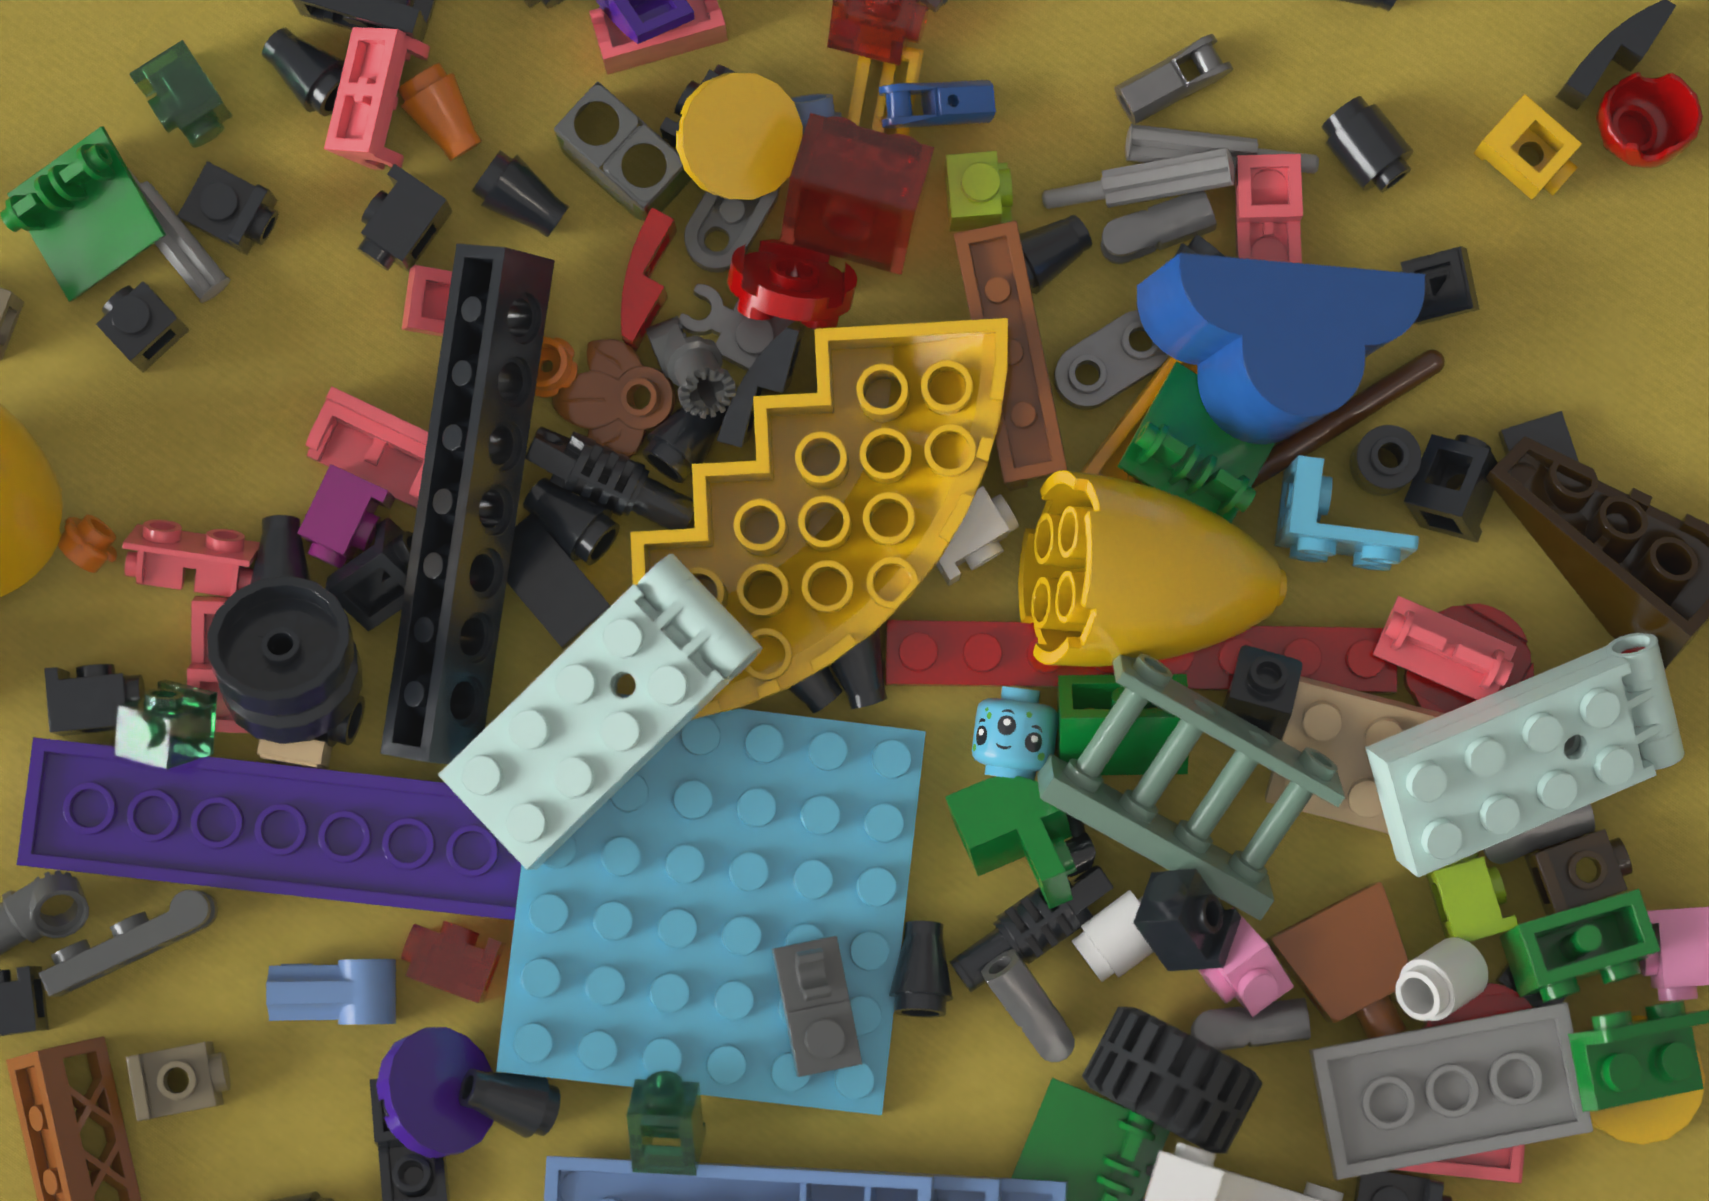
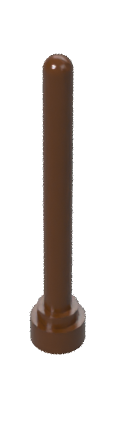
[1252,349,1445,489]

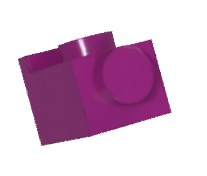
[297,464,395,569]

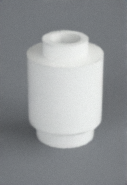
[1071,890,1154,982]
[1396,937,1488,1021]

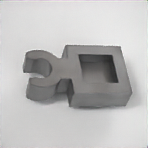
[679,284,795,371]

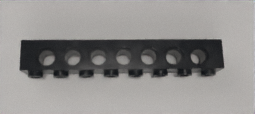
[380,243,555,764]

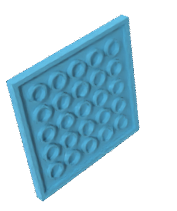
[496,694,926,1115]

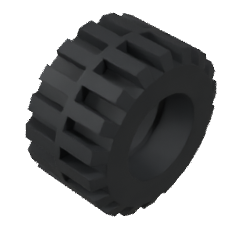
[1082,1007,1263,1154]

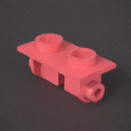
[122,520,260,597]
[1373,596,1517,700]

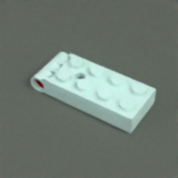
[438,553,762,870]
[1365,633,1685,877]

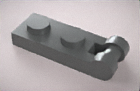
[39,890,218,997]

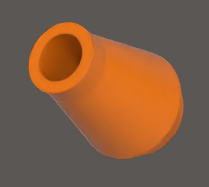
[398,63,482,162]

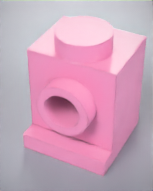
[1198,907,1294,1017]
[1639,907,1709,1001]

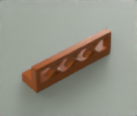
[954,220,1068,491]
[6,1036,142,1201]

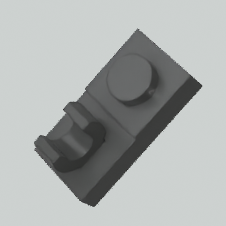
[772,936,862,1077]

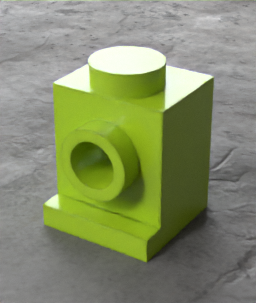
[944,151,1013,232]
[1426,853,1518,942]

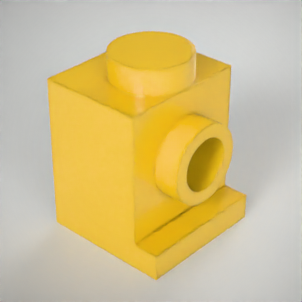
[1474,94,1582,200]

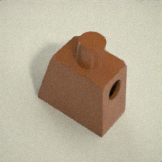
[1266,881,1409,1039]

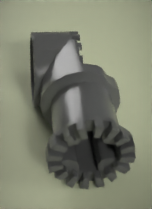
[645,316,736,419]
[0,870,89,955]

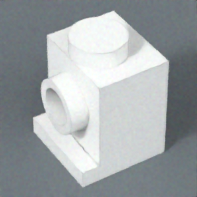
[936,486,1019,586]

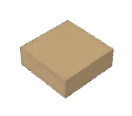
[257,739,332,769]

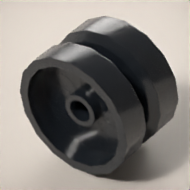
[207,575,363,744]

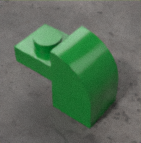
[945,776,1077,909]

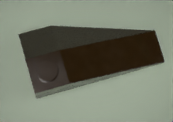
[1486,436,1709,670]

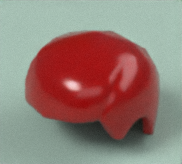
[1596,72,1703,168]

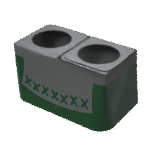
[554,81,692,221]

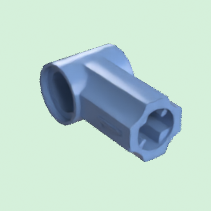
[266,959,396,1025]

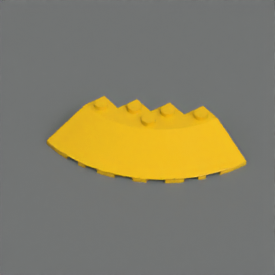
[630,318,1008,720]

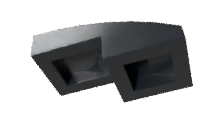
[1556,0,1677,110]
[717,322,806,448]
[507,514,611,649]

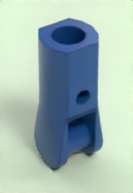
[878,80,996,129]

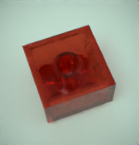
[780,113,935,275]

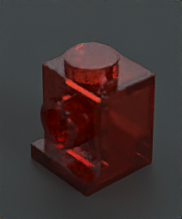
[827,0,929,66]
[401,920,506,1003]

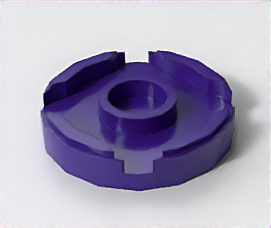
[376,1027,494,1158]

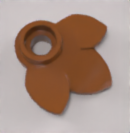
[552,339,676,458]

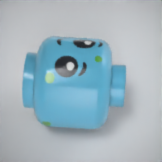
[972,686,1058,781]

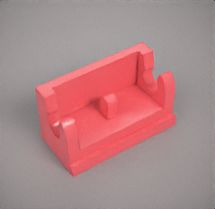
[589,0,728,75]
[324,27,430,170]
[305,386,428,509]

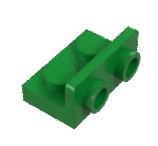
[1568,1000,1709,1112]

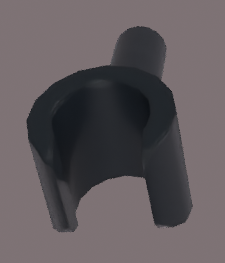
[1065,813,1096,877]

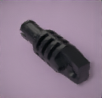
[525,426,694,530]
[949,865,1114,992]

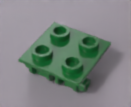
[1,127,166,302]
[1117,361,1275,523]
[1011,1078,1170,1201]

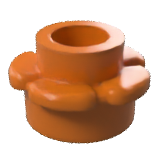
[535,337,578,398]
[58,514,117,573]

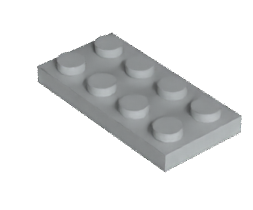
[1309,1002,1593,1180]

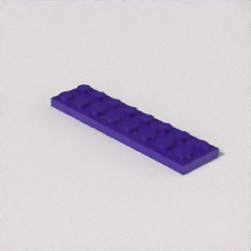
[17,737,521,920]

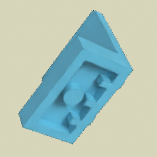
[1275,455,1419,571]

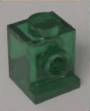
[129,40,233,148]
[114,679,218,769]
[627,1071,706,1176]

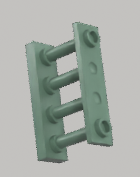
[1037,654,1345,921]

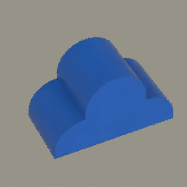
[1137,253,1425,444]

